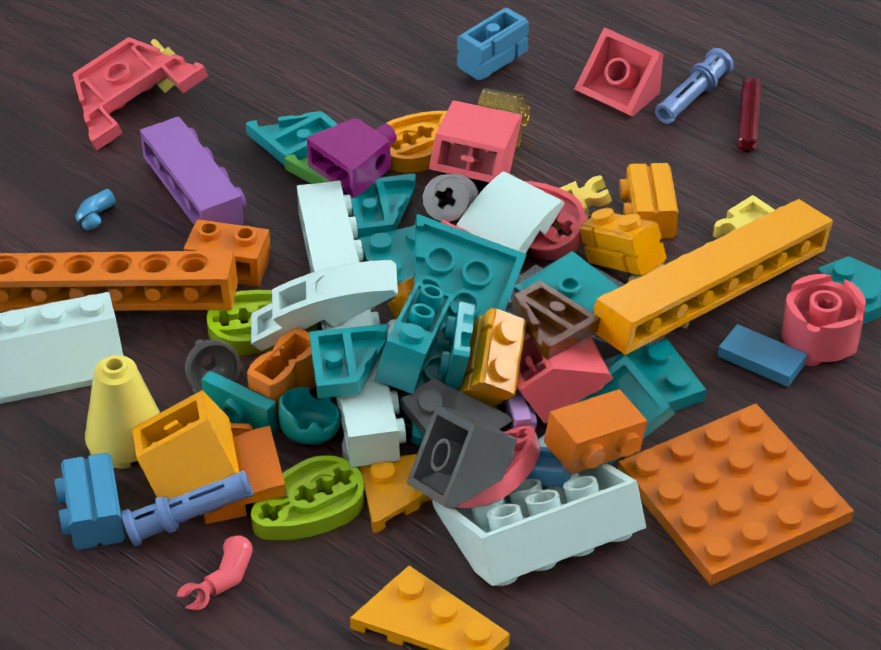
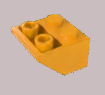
[132,390,239,499]

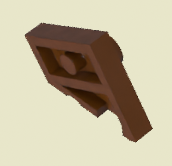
[512,280,601,360]

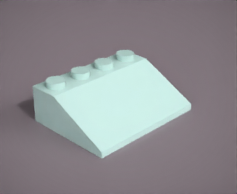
[432,463,646,586]

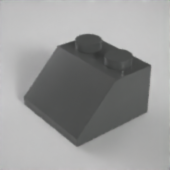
[407,405,518,509]

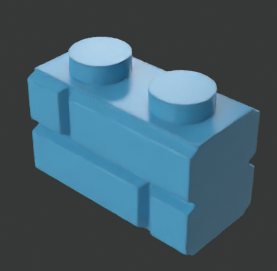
[457,8,529,80]
[55,452,125,550]

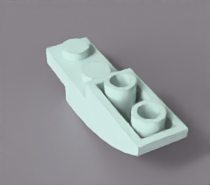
[251,260,398,352]

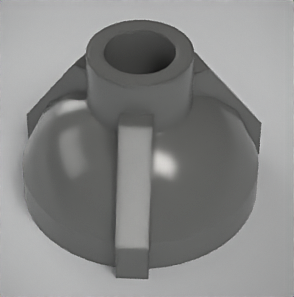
[185,339,244,394]

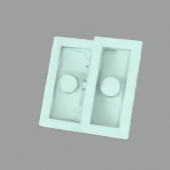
[456,171,565,253]

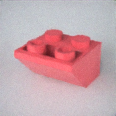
[429,101,522,182]
[517,334,613,423]

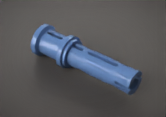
[655,48,734,124]
[122,470,254,547]

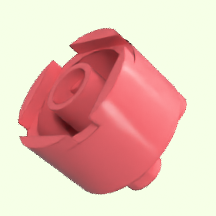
[781,274,866,366]

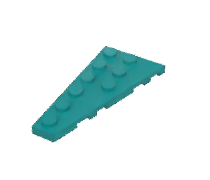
[411,214,527,446]

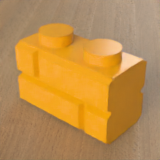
[619,163,679,239]
[579,208,667,276]
[460,308,526,407]

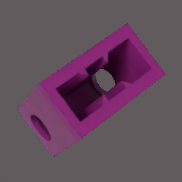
[307,118,397,198]

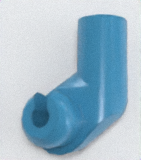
[75,189,116,231]

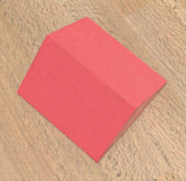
[574,27,663,117]

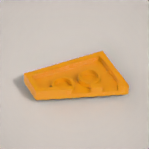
[350,565,510,650]

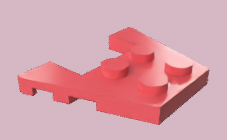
[72,37,209,151]

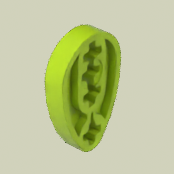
[207,290,319,355]
[251,456,365,540]

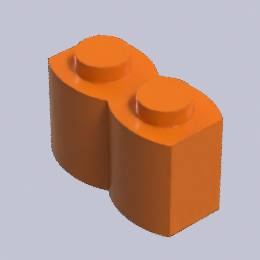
[247,328,316,418]

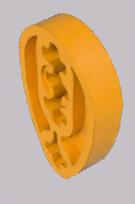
[387,111,447,173]

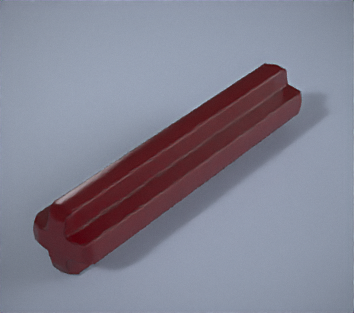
[738,76,761,152]

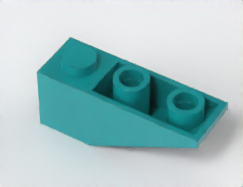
[374,282,454,394]

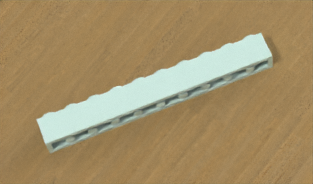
[297,181,406,467]

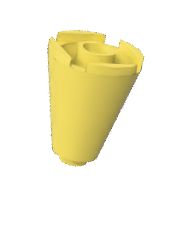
[85,355,160,469]

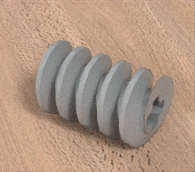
[423,174,478,221]

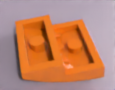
[203,426,287,525]

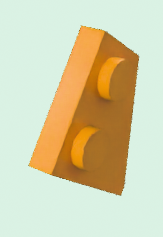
[359,454,433,533]

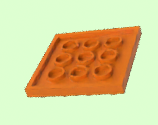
[618,403,854,586]

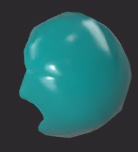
[279,387,341,445]

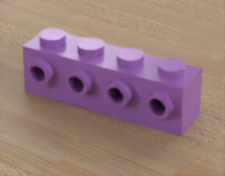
[140,116,246,225]

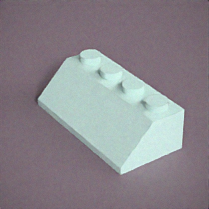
[0,292,123,404]

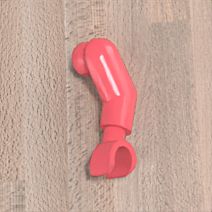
[177,536,253,610]

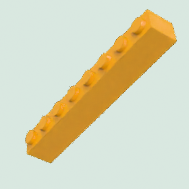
[593,199,833,355]

